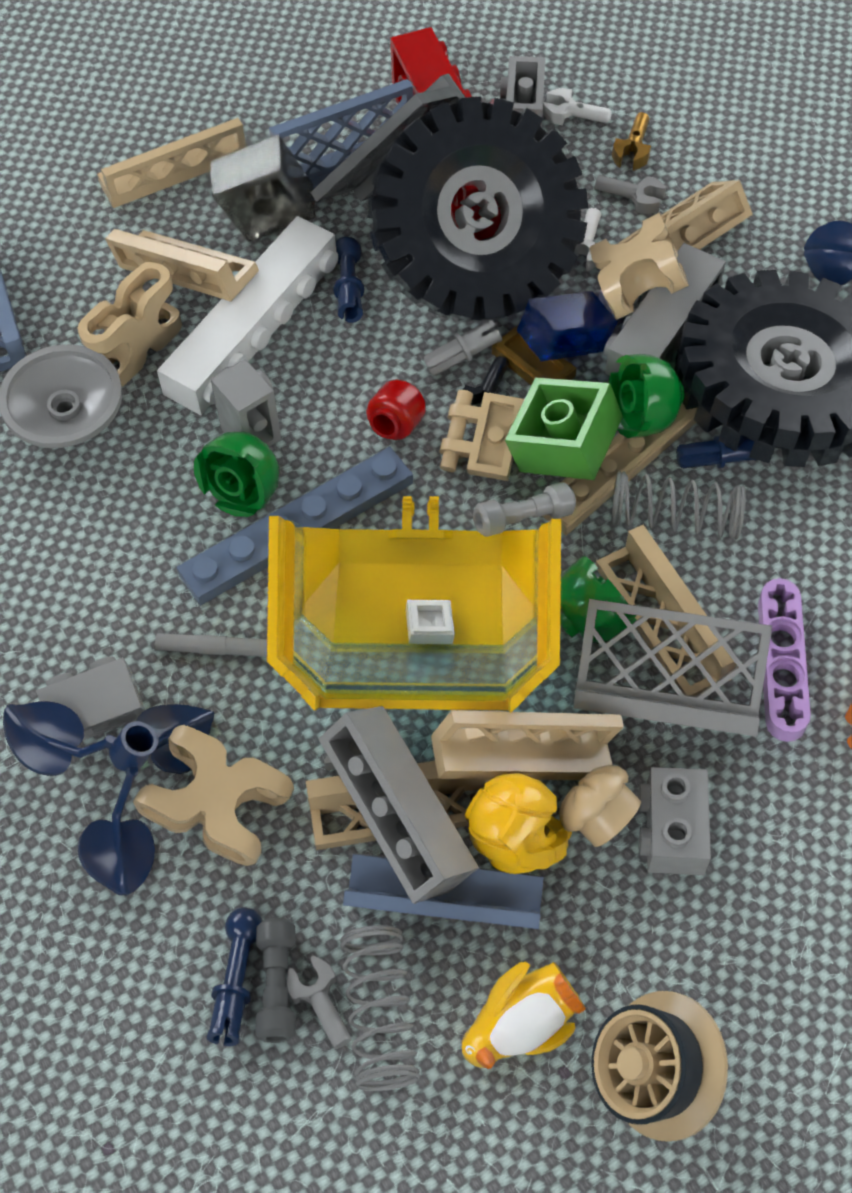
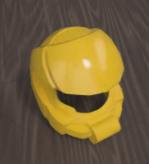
[464,773,572,874]

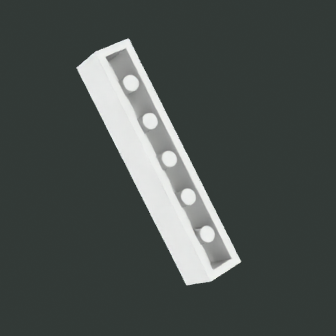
[157,216,338,415]

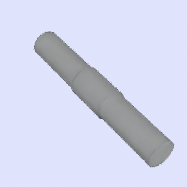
[155,633,267,657]

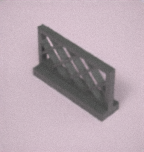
[310,74,466,202]

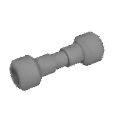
[473,482,576,537]

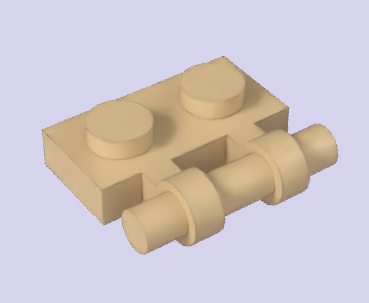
[439,390,524,481]

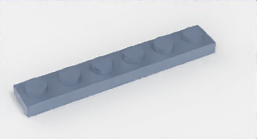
[176,446,413,606]

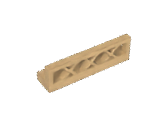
[97,118,248,208]
[616,180,753,252]
[105,229,259,301]
[596,525,736,696]
[431,710,624,780]
[306,761,491,850]

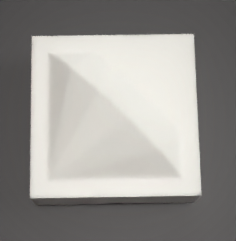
[405,600,455,644]

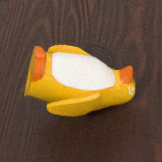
[462,962,586,1069]

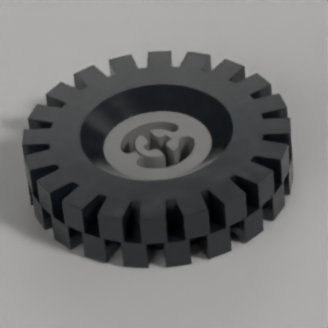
[368,96,588,322]
[674,270,852,467]

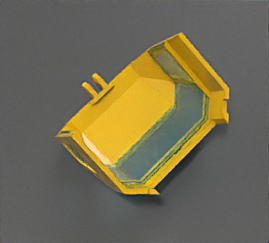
[267,496,561,714]

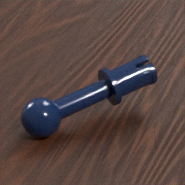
[333,236,364,323]
[207,907,263,1046]

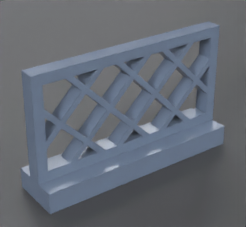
[269,79,413,209]

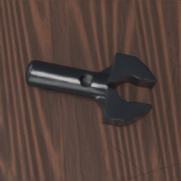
[463,356,509,406]

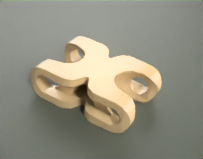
[590,213,689,320]
[78,262,182,387]
[133,725,294,866]

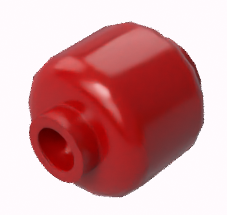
[366,379,426,441]

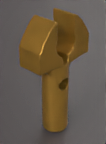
[612,112,651,171]

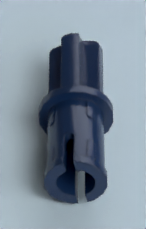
[676,435,758,469]

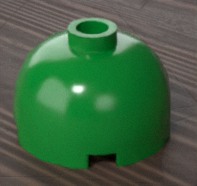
[608,354,684,438]
[194,432,279,517]
[560,555,637,644]

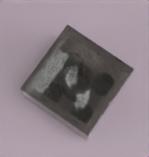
[210,135,316,242]

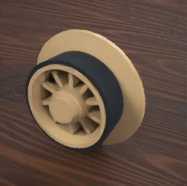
[591,991,728,1141]

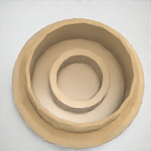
[559,765,641,847]

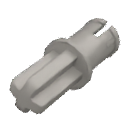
[424,319,502,376]

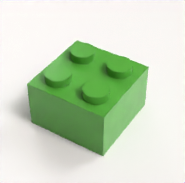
[505,377,623,480]

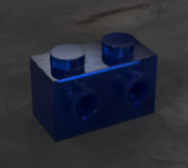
[517,291,618,362]

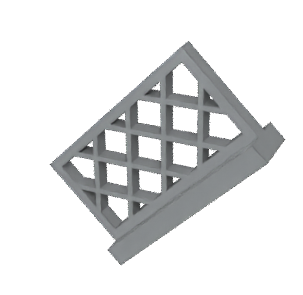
[573,599,772,737]

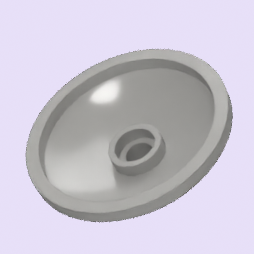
[0,344,122,448]

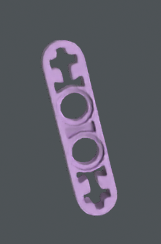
[758,578,811,742]

